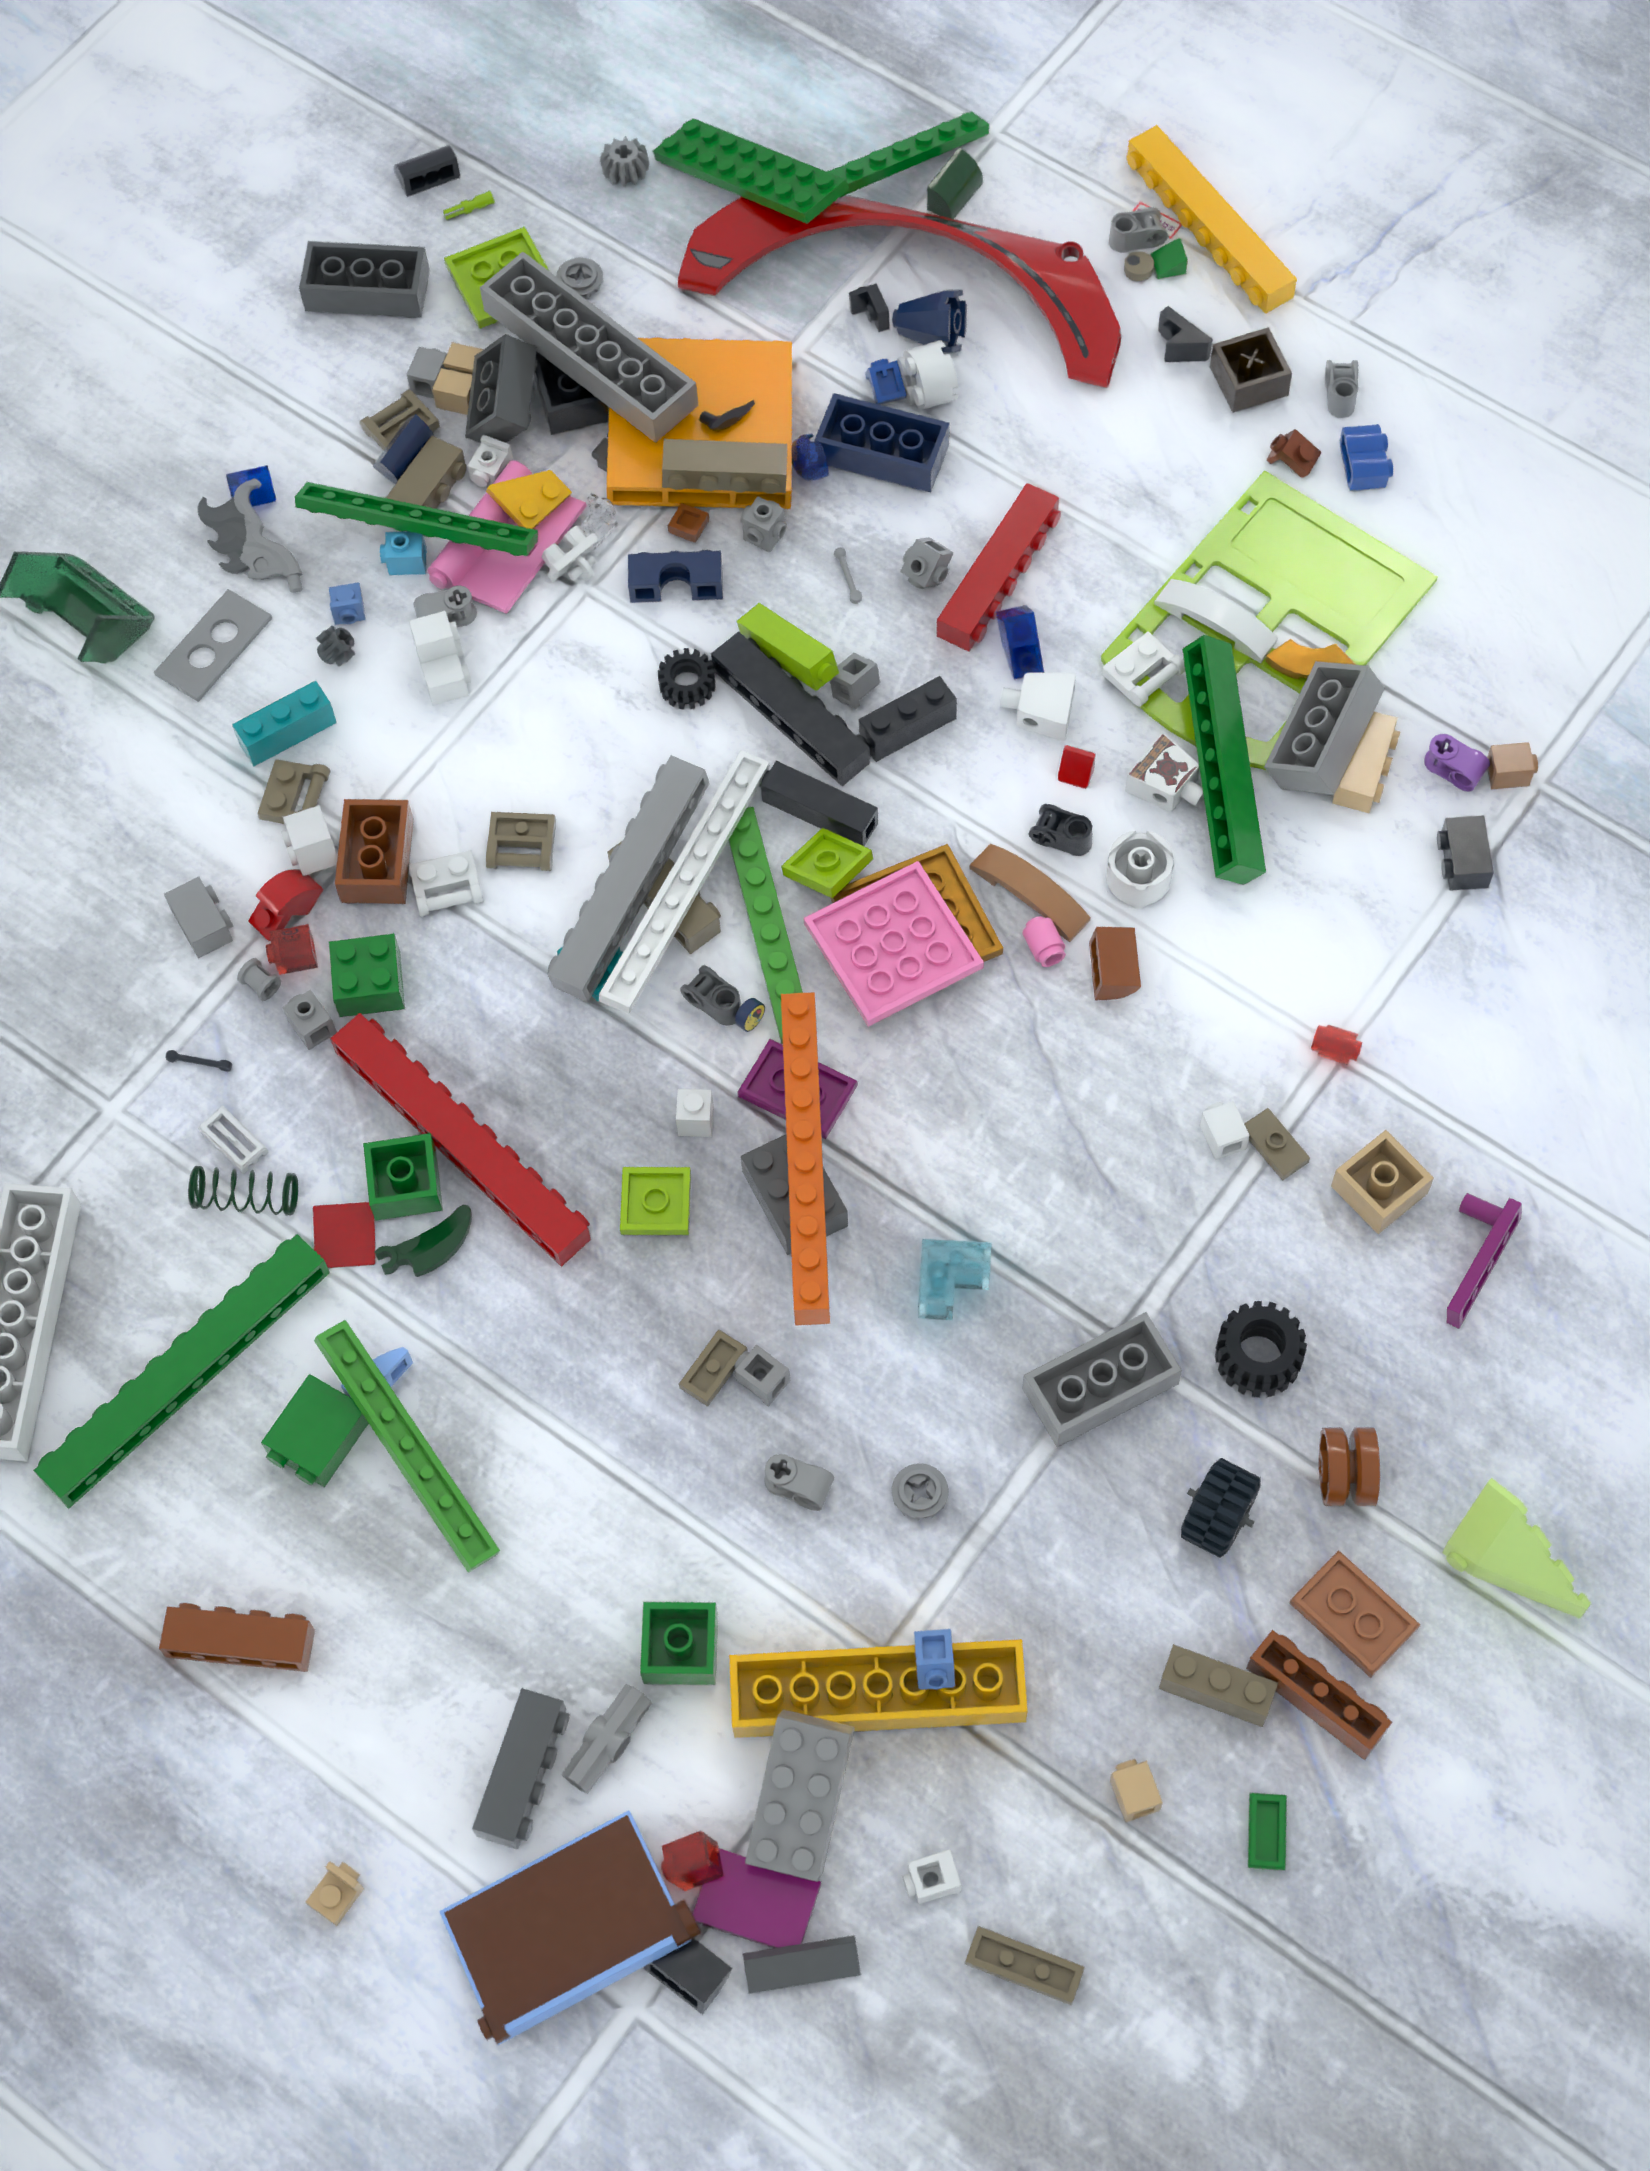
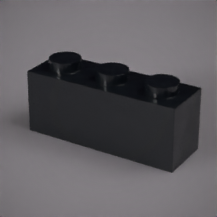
[859,676,957,762]

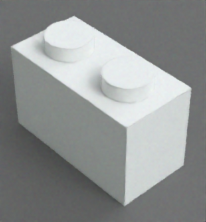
[281,805,338,876]

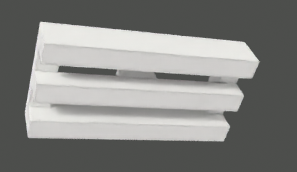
[197,1105,269,1175]

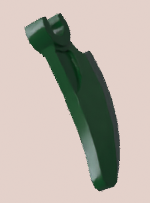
[375,1205,472,1277]

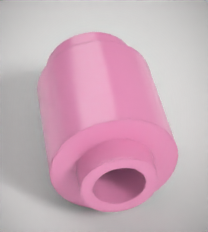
[1022,916,1066,967]

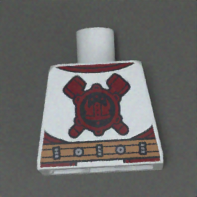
[1125,733,1204,811]

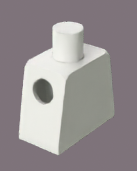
[1000,673,1076,741]

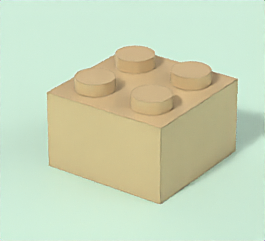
[1331,1130,1434,1234]

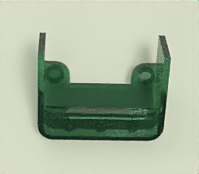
[0,551,155,664]

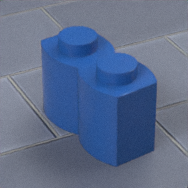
[1339,424,1393,491]

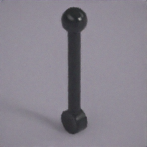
[165,1050,233,1072]

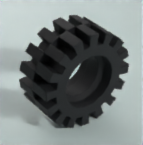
[658,648,716,710]

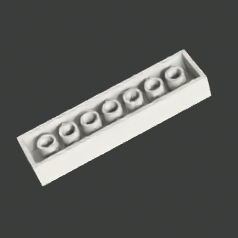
[0,1183,81,1462]

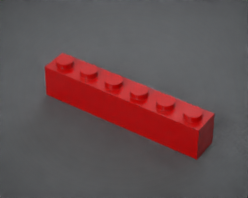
[937,483,1061,652]

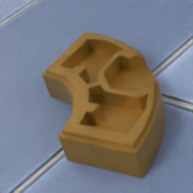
[1265,639,1356,680]

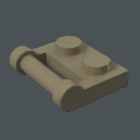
[359,389,440,450]
[257,759,331,824]
[486,812,556,871]

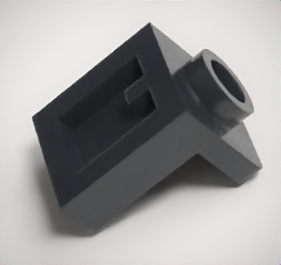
[849,283,890,332]

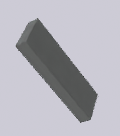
[743,1935,861,1993]

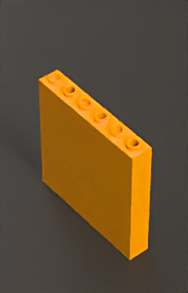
[607,337,792,509]

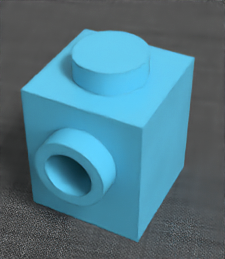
[380,531,427,575]

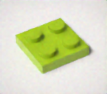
[781,828,873,898]
[620,1167,691,1235]

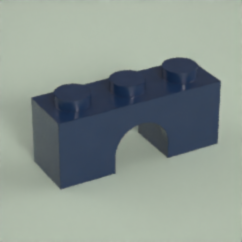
[628,550,723,603]

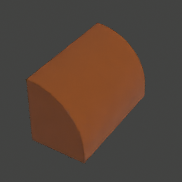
[1089,927,1141,1000]

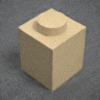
[1110,1759,1163,1823]

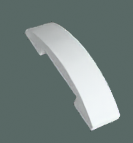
[1154,579,1278,663]

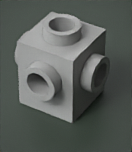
[741,496,787,552]
[900,537,954,589]

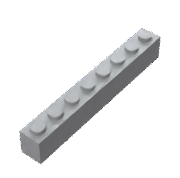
[548,755,710,1002]

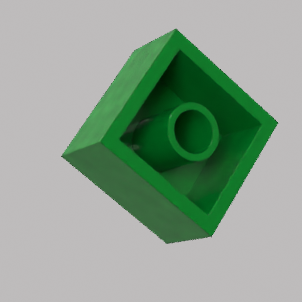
[329,933,405,1017]
[363,1133,443,1221]
[640,1602,718,1685]

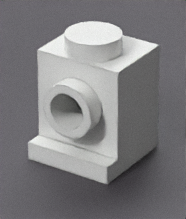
[467,435,513,487]
[902,1849,962,1904]

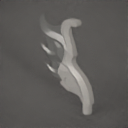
[198,478,303,593]

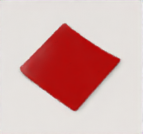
[313,1202,375,1268]

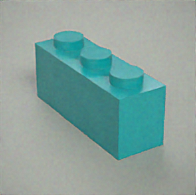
[232,680,337,767]

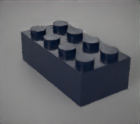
[814,393,950,493]

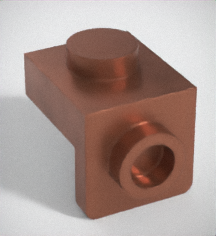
[1266,429,1322,478]

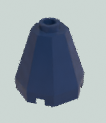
[892,289,967,353]

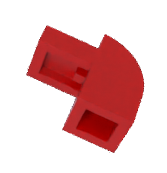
[248,869,324,941]

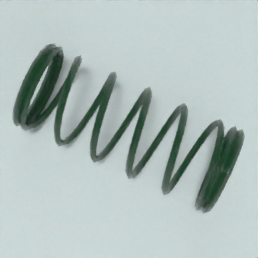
[188,1166,298,1216]

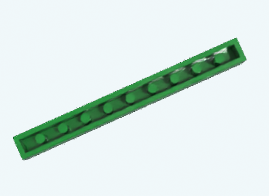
[33,1234,330,1509]

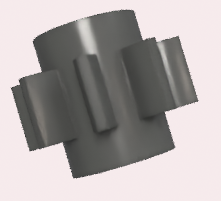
[316,626,356,667]

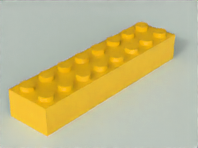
[729,1639,1028,1738]

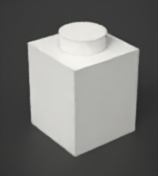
[676,1089,714,1137]
[1199,1101,1250,1160]

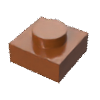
[667,502,709,543]

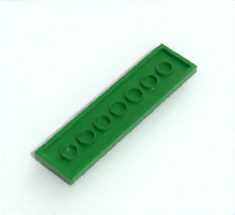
[652,118,849,224]

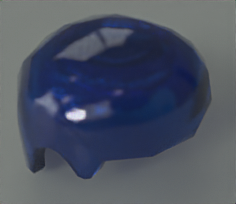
[791,434,829,481]

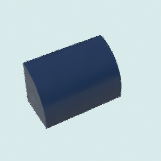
[372,414,434,484]

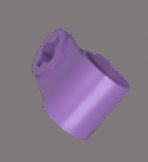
[1424,734,1490,792]

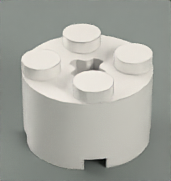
[897,340,958,410]
[1106,830,1174,909]

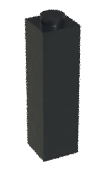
[759,761,878,846]

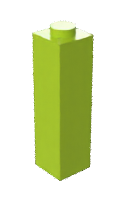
[736,603,839,691]

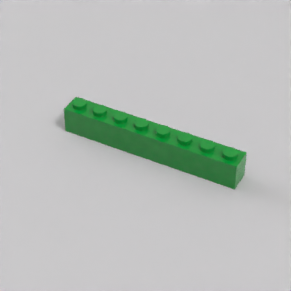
[1182,635,1266,885]

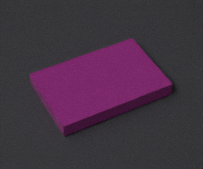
[737,1039,858,1139]
[693,1847,821,1948]

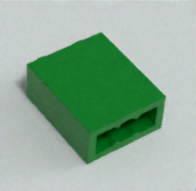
[261,1374,369,1488]

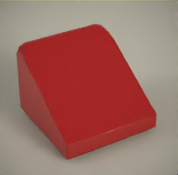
[1058,745,1096,789]

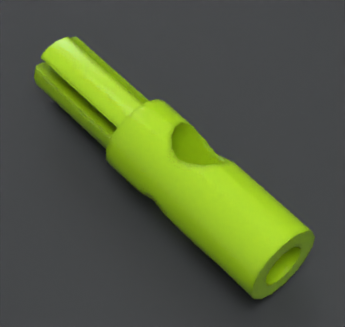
[443,191,495,220]

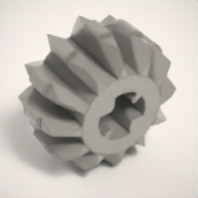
[600,135,650,187]

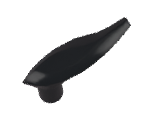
[699,400,755,431]

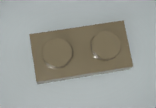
[679,1329,748,1407]

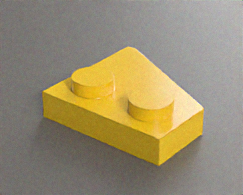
[486,470,572,529]

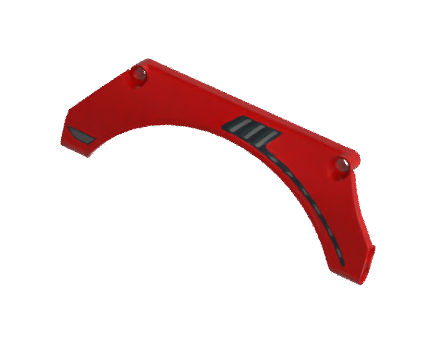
[678,195,1122,388]

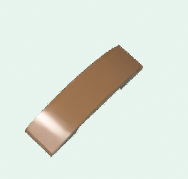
[969,844,1091,942]

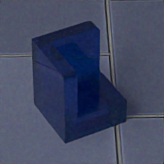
[225,465,276,507]

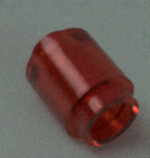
[1311,1024,1363,1065]

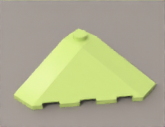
[1442,1478,1591,1618]

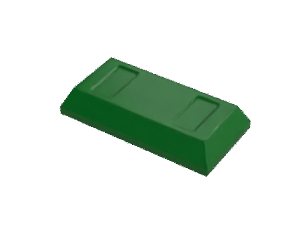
[1248,1793,1287,1871]

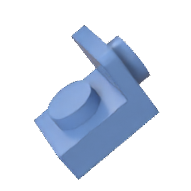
[329,582,366,625]
[914,1629,955,1690]

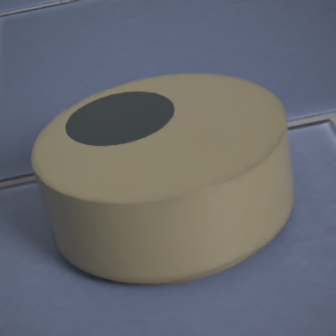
[1124,251,1154,281]

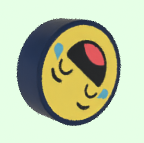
[735,998,765,1032]

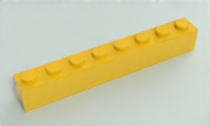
[1126,125,1297,314]

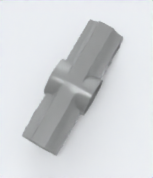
[562,1684,652,1794]

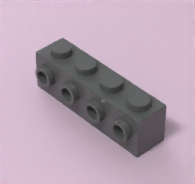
[472,1688,570,1850]

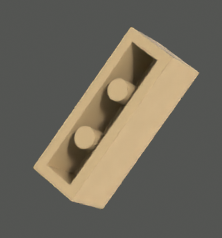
[1332,712,1400,814]

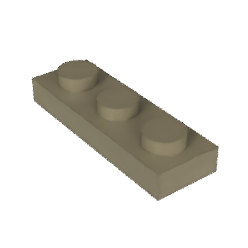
[965,1926,1085,2006]

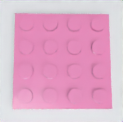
[804,861,984,1027]

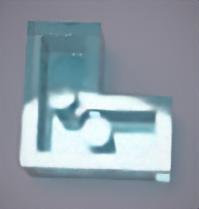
[918,1239,992,1320]

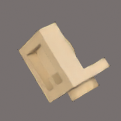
[305,1861,364,1926]

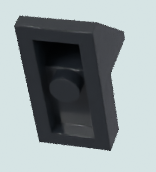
[1158,306,1213,362]

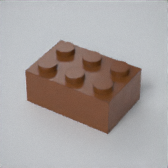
[335,799,414,904]

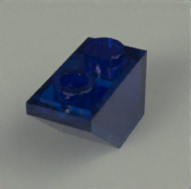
[996,605,1044,680]

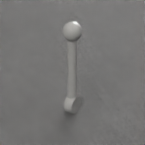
[834,547,862,604]

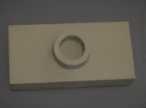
[1244,1108,1310,1181]

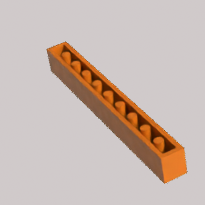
[781,992,830,1326]

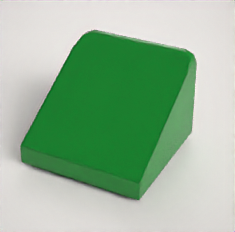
[1150,238,1188,279]

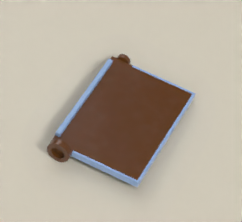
[439,1810,702,2045]

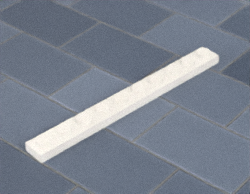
[599,750,770,1014]

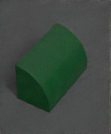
[927,148,983,219]

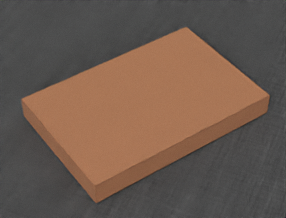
[1289,1550,1421,1678]

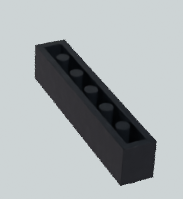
[711,631,870,787]

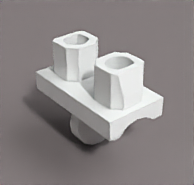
[541,526,599,582]

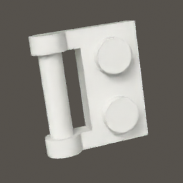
[1102,631,1185,707]
[409,850,484,917]

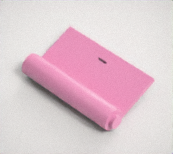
[427,460,587,614]

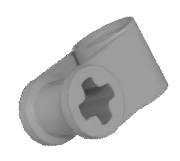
[1108,207,1168,253]
[1325,360,1359,418]
[414,586,477,627]
[764,1454,835,1511]

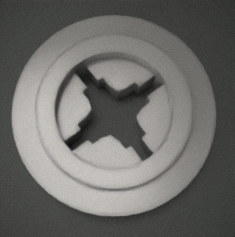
[556,257,603,298]
[892,1463,948,1520]

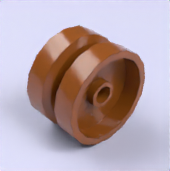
[1318,1427,1380,1506]

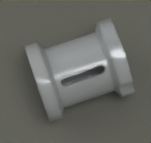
[237,958,282,1001]

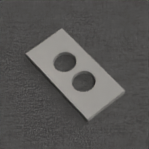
[154,589,272,702]

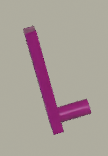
[1447,1193,1522,1329]

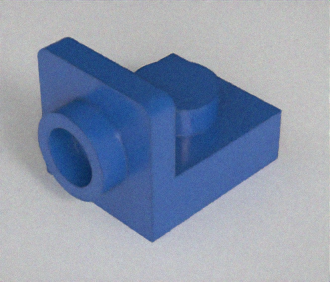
[865,359,907,405]

